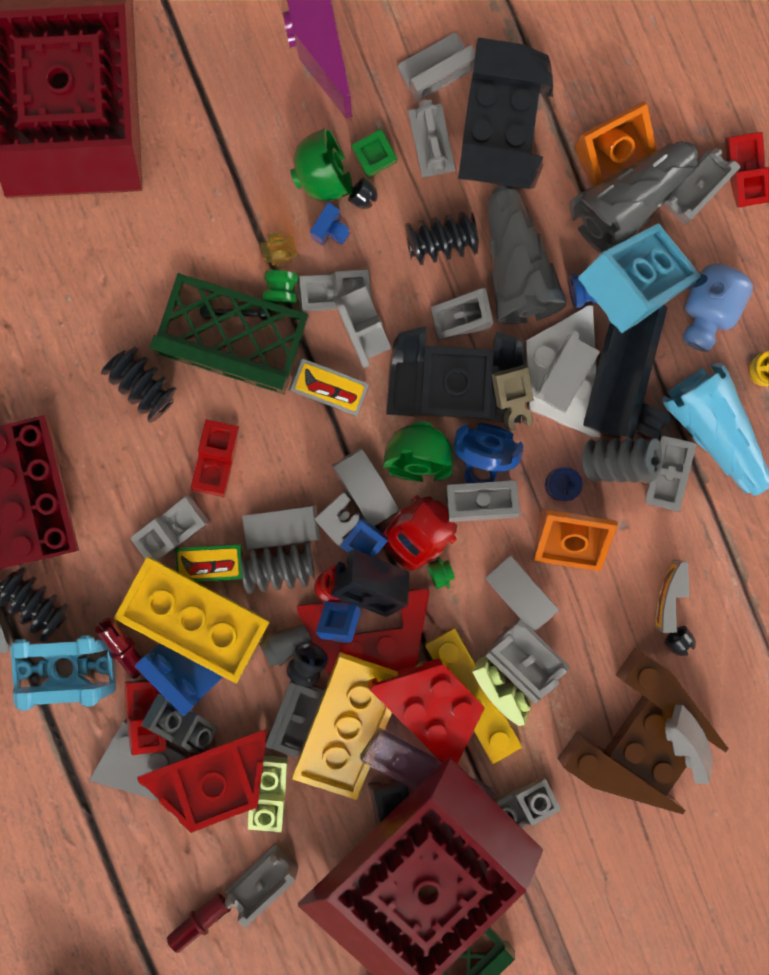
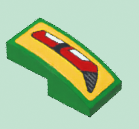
[175,544,243,582]

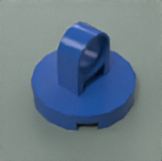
[453,423,523,483]

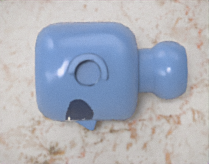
[683,263,753,352]

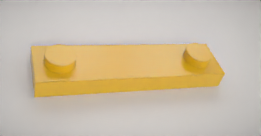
[425,627,523,764]

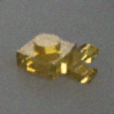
[259,231,299,266]

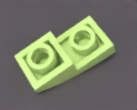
[472,656,531,726]
[248,755,288,832]

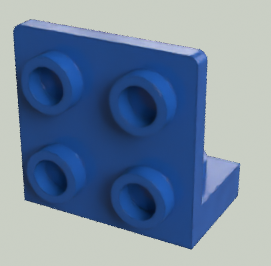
[135,644,223,717]

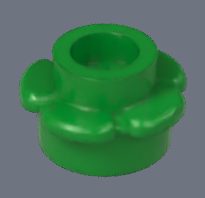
[427,557,455,589]

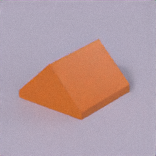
[573,101,657,186]
[534,509,618,572]

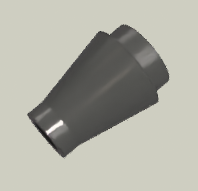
[259,624,312,667]

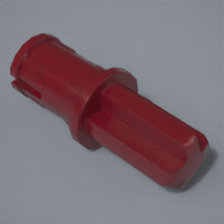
[95,617,142,679]
[167,893,231,953]

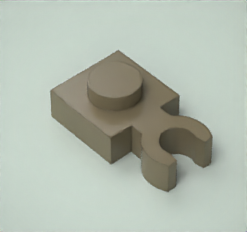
[491,365,534,431]

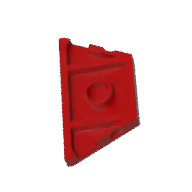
[366,658,485,764]
[137,729,267,833]

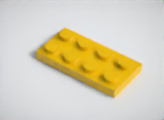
[114,557,270,684]
[292,652,398,800]

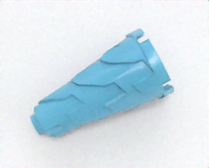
[662,362,769,496]

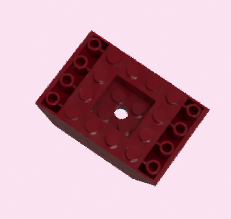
[0,0,143,198]
[0,415,79,570]
[298,757,543,975]

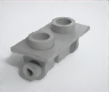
[408,100,455,178]

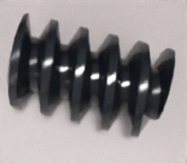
[404,212,479,266]
[101,347,177,423]
[0,567,68,642]

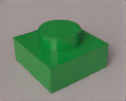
[351,129,398,179]

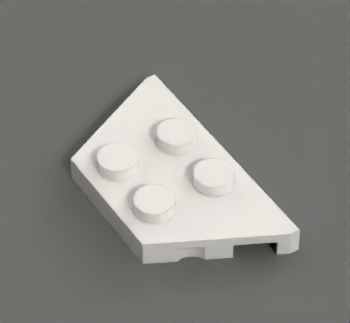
[525,306,600,438]

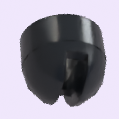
[348,178,378,209]
[665,626,696,656]

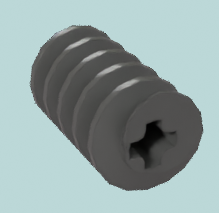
[582,438,662,483]
[241,542,315,594]

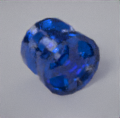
[545,467,583,502]

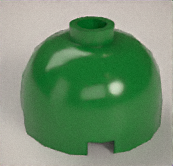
[290,128,353,202]
[383,421,453,482]

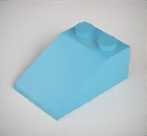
[578,223,701,333]

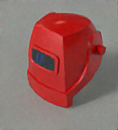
[382,495,457,572]

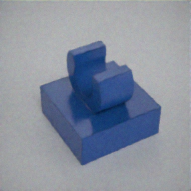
[310,202,350,246]
[340,517,389,557]
[316,601,361,643]

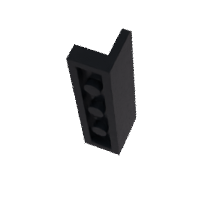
[583,305,668,440]

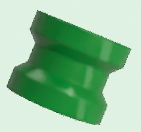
[262,270,299,304]

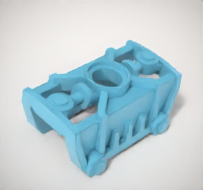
[10,635,116,711]

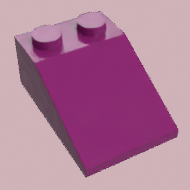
[282,0,352,118]

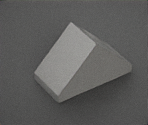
[431,288,494,340]

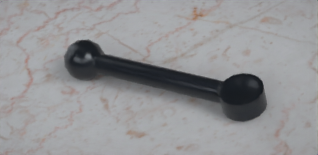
[200,305,271,320]

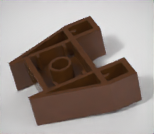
[558,648,729,815]

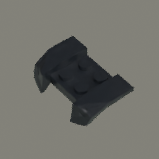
[458,38,553,189]
[386,326,525,423]

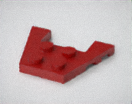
[297,587,430,677]

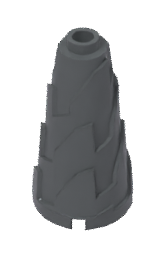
[569,141,698,254]
[488,185,567,325]

